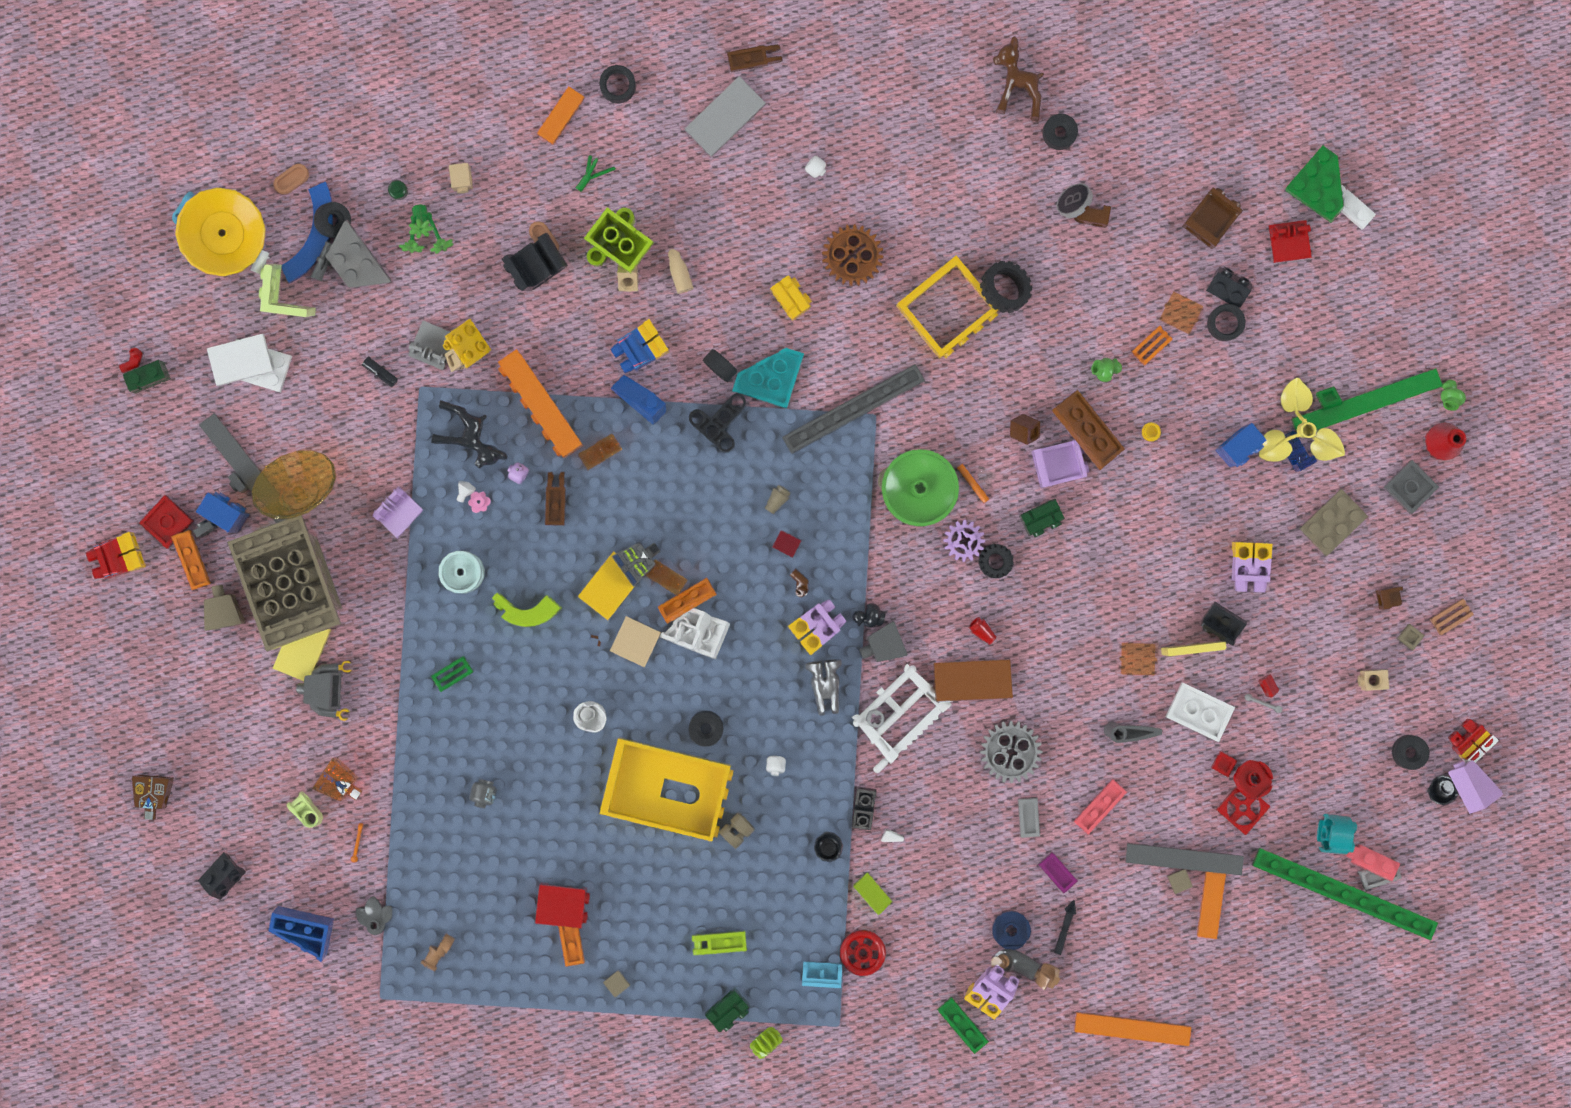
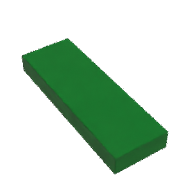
[937,997,989,1054]

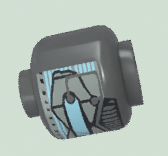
[469,779,497,809]

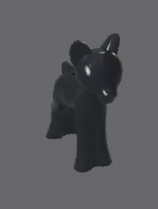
[431,400,508,468]

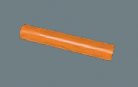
[957,463,989,504]

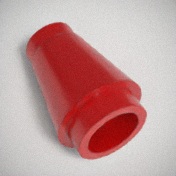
[968,617,997,645]

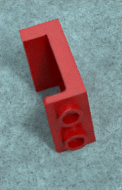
[535,882,590,928]

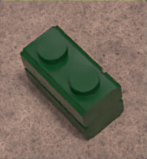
[123,360,171,394]
[1019,499,1065,538]
[705,987,750,1032]

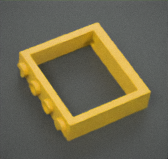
[896,255,999,359]

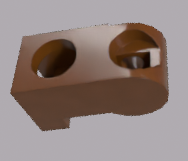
[1074,205,1111,228]

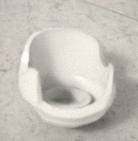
[573,701,607,732]

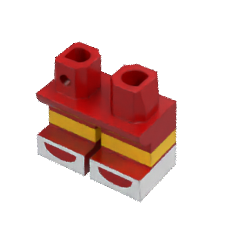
[1448,719,1499,763]

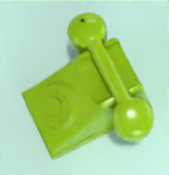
[584,208,654,274]

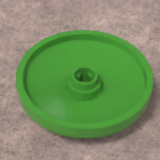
[882,449,959,527]

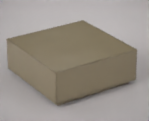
[1397,624,1425,651]
[1167,869,1193,894]
[603,969,631,997]

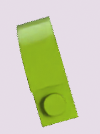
[492,592,562,627]

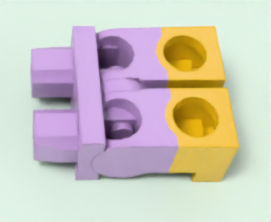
[1232,542,1273,592]
[787,600,846,655]
[964,965,1019,1020]

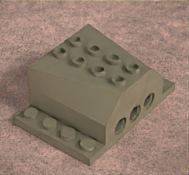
[227,514,343,652]

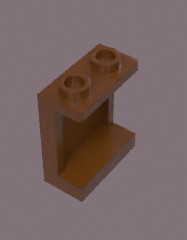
[1182,187,1243,249]

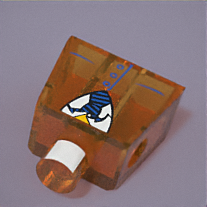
[312,757,363,801]

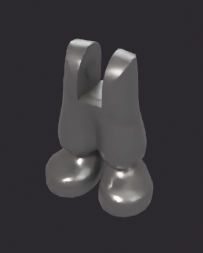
[805,659,842,716]

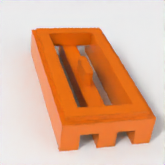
[1131,325,1173,366]

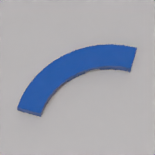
[281,182,334,284]

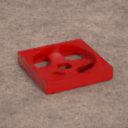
[1216,786,1271,835]

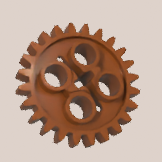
[822,224,884,287]

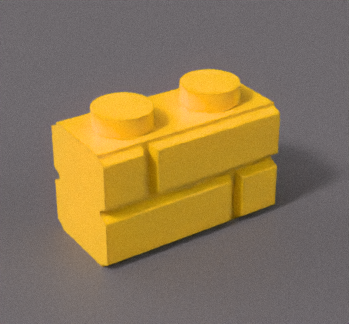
[770,275,812,321]

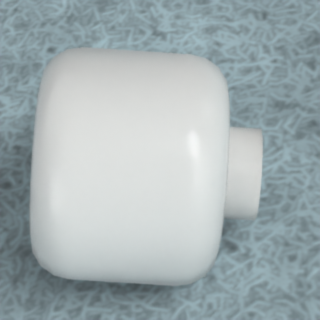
[805,156,826,178]
[766,756,786,776]

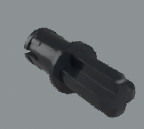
[362,356,398,387]

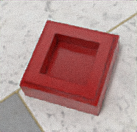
[1211,751,1237,777]

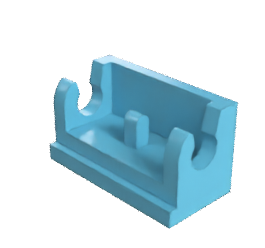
[802,961,842,988]

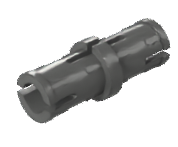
[310,242,332,282]

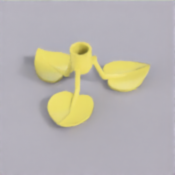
[1259,378,1345,462]

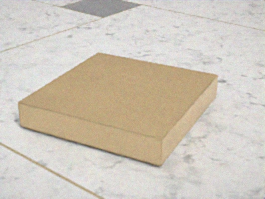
[610,616,661,667]

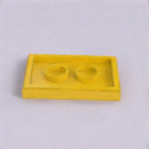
[578,551,635,620]

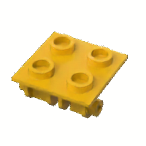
[443,319,492,369]

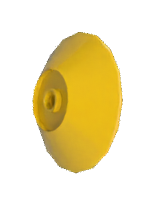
[175,187,266,276]

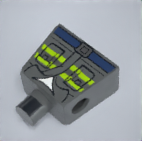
[612,542,661,586]

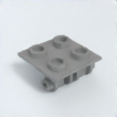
[408,321,450,370]

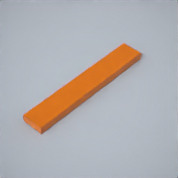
[1074,1012,1192,1046]

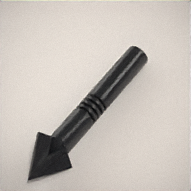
[1054,900,1077,955]

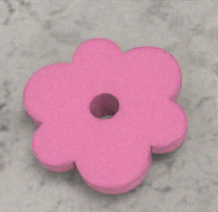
[468,492,491,513]

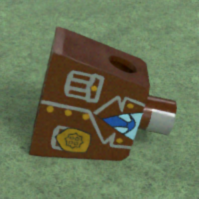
[132,774,174,820]

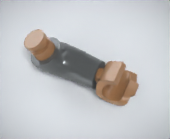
[991,949,1060,990]

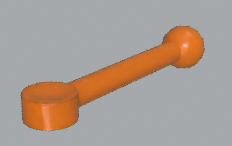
[350,823,364,863]

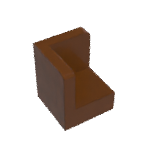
[1010,414,1041,445]
[1376,586,1403,610]

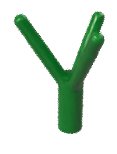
[575,155,616,192]

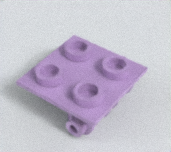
[372,486,423,539]

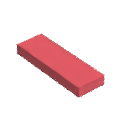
[1074,779,1127,835]

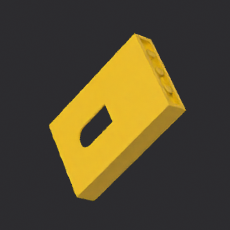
[599,737,734,841]

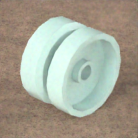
[439,551,485,593]

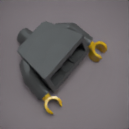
[296,661,352,721]

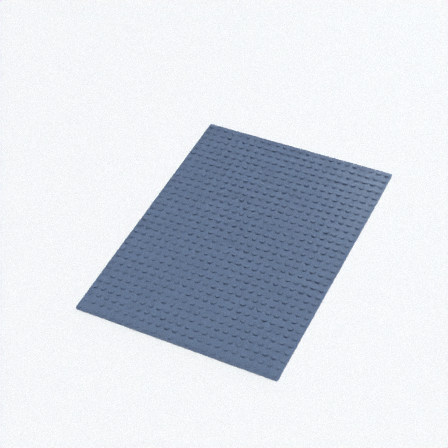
[380,387,877,1027]

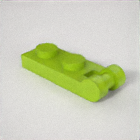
[691,931,747,955]

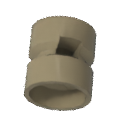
[719,812,755,849]

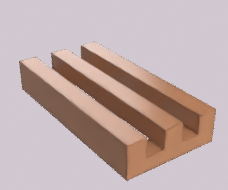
[1430,599,1474,635]

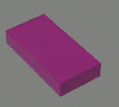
[1038,852,1078,894]

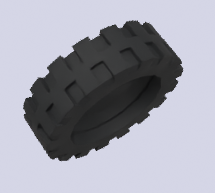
[980,261,1032,313]

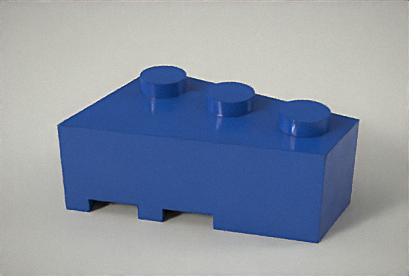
[268,906,334,962]

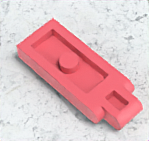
[1345,844,1401,882]

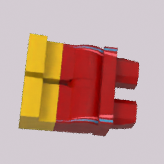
[85,532,146,579]

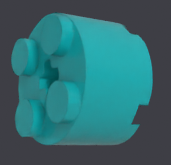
[1317,814,1357,855]

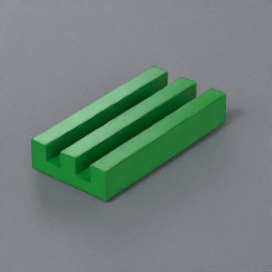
[431,656,474,692]

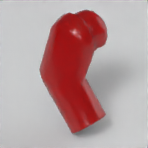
[119,347,143,373]

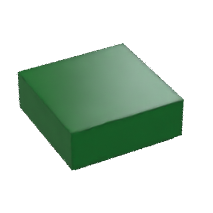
[1316,386,1342,411]

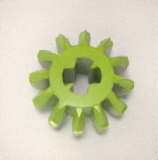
[750,1027,783,1059]

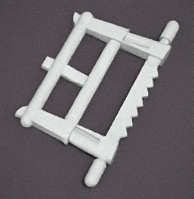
[852,664,953,773]

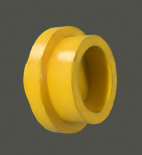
[1141,422,1161,442]

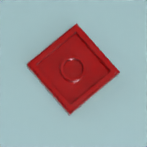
[139,495,194,549]

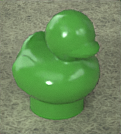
[1091,358,1122,382]
[1441,379,1466,411]

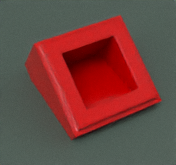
[1258,674,1279,698]

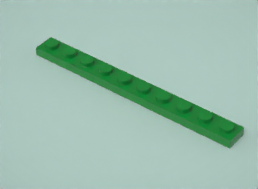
[1252,848,1438,940]

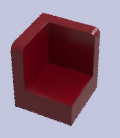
[772,531,801,558]

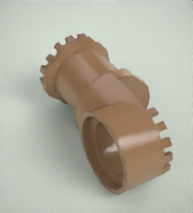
[421,933,455,971]

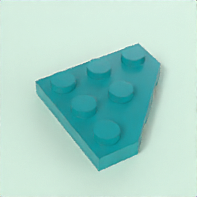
[732,348,804,409]

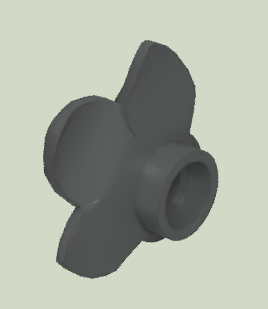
[356,896,392,935]

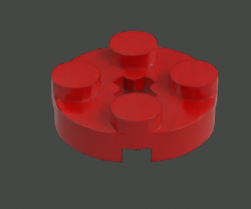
[1233,760,1273,799]

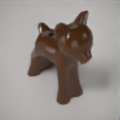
[993,36,1044,122]

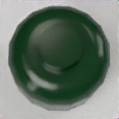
[388,180,408,200]

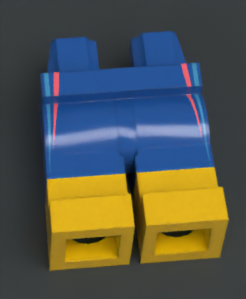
[610,319,669,373]

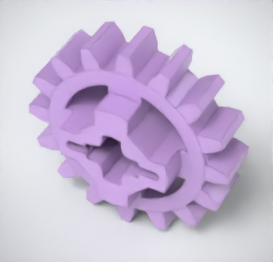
[943,520,985,562]

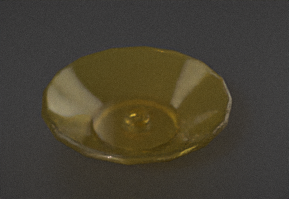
[252,450,336,519]

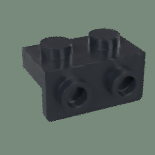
[1206,266,1252,308]
[1201,601,1247,646]
[198,852,246,900]

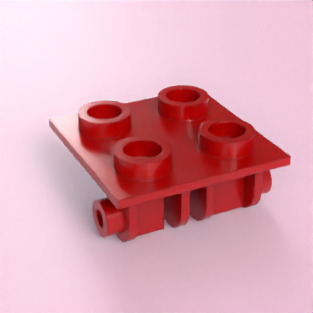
[1268,220,1312,263]

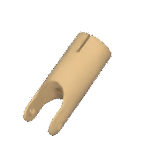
[668,249,694,294]

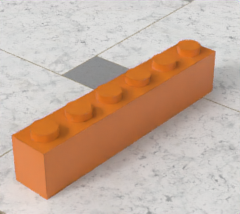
[498,349,584,458]

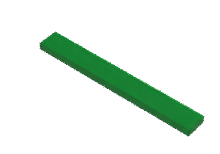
[1291,368,1443,433]

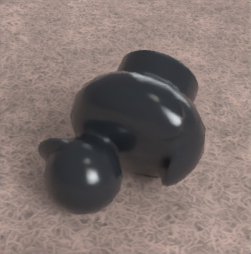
[852,603,886,628]

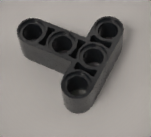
[689,393,746,453]

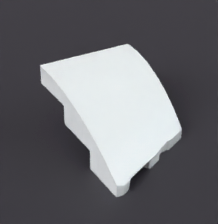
[660,608,730,659]

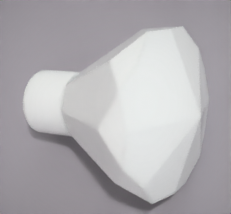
[457,481,476,503]

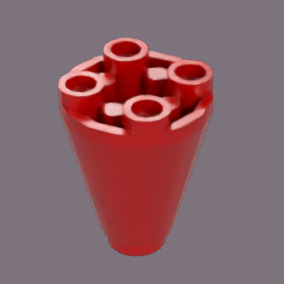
[1425,422,1467,461]

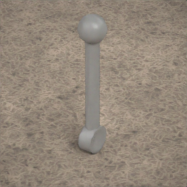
[1245,694,1283,713]

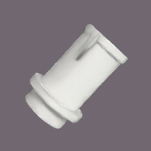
[250,250,270,274]

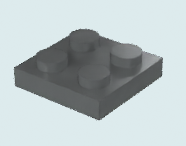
[1383,460,1439,514]

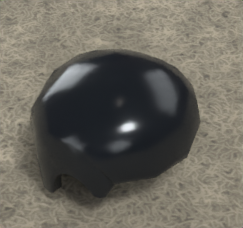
[1428,775,1459,805]
[814,832,843,862]

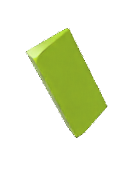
[853,872,893,916]

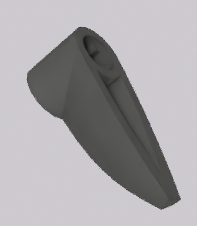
[1104,722,1162,743]

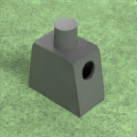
[859,621,908,662]

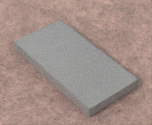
[685,76,766,157]

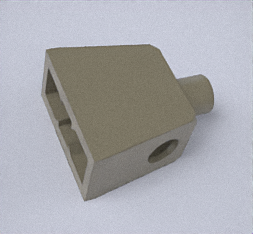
[204,585,245,631]

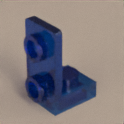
[1285,430,1318,472]

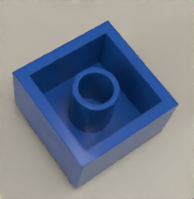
[1215,423,1267,467]
[196,491,250,534]

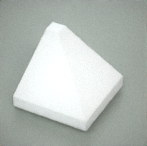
[881,829,904,842]

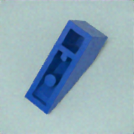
[611,375,666,425]

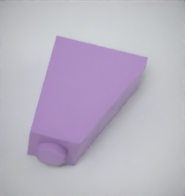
[1448,760,1503,814]

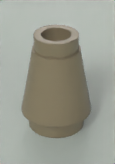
[765,484,791,514]

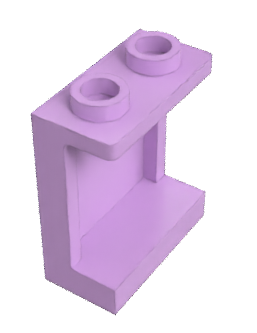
[1031,440,1089,488]

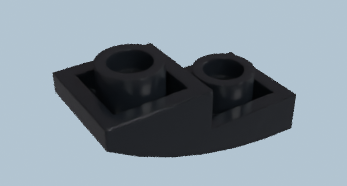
[852,787,876,830]

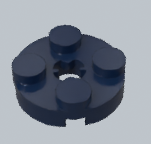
[992,910,1031,950]

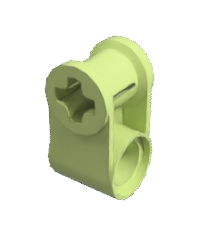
[286,791,323,828]

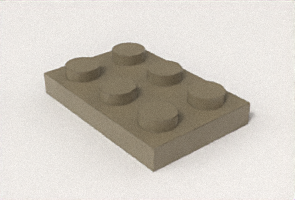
[1299,489,1368,556]

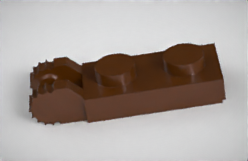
[727,44,783,73]
[545,472,566,526]

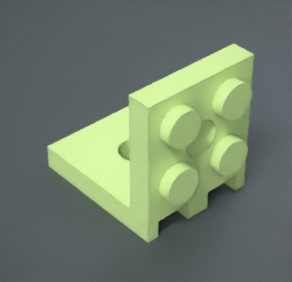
[259,264,316,317]

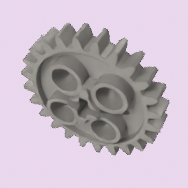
[979,720,1043,783]

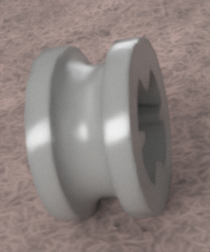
[866,710,884,728]

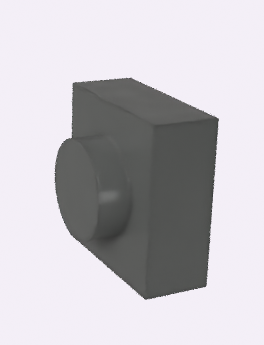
[228,472,249,493]
[193,520,218,538]

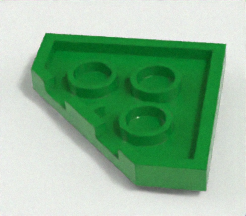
[1285,145,1344,223]

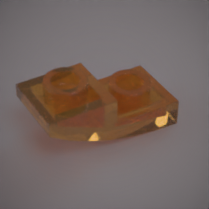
[578,433,622,471]
[646,559,688,596]

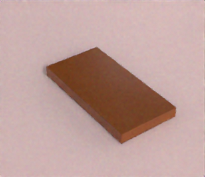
[1052,389,1125,470]
[933,660,1013,702]

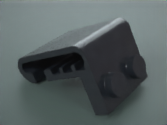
[502,233,568,291]

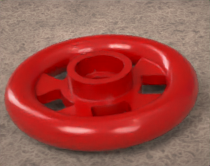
[840,930,886,976]

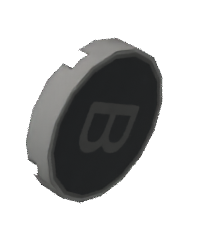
[1056,183,1093,219]

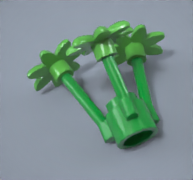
[399,204,454,254]

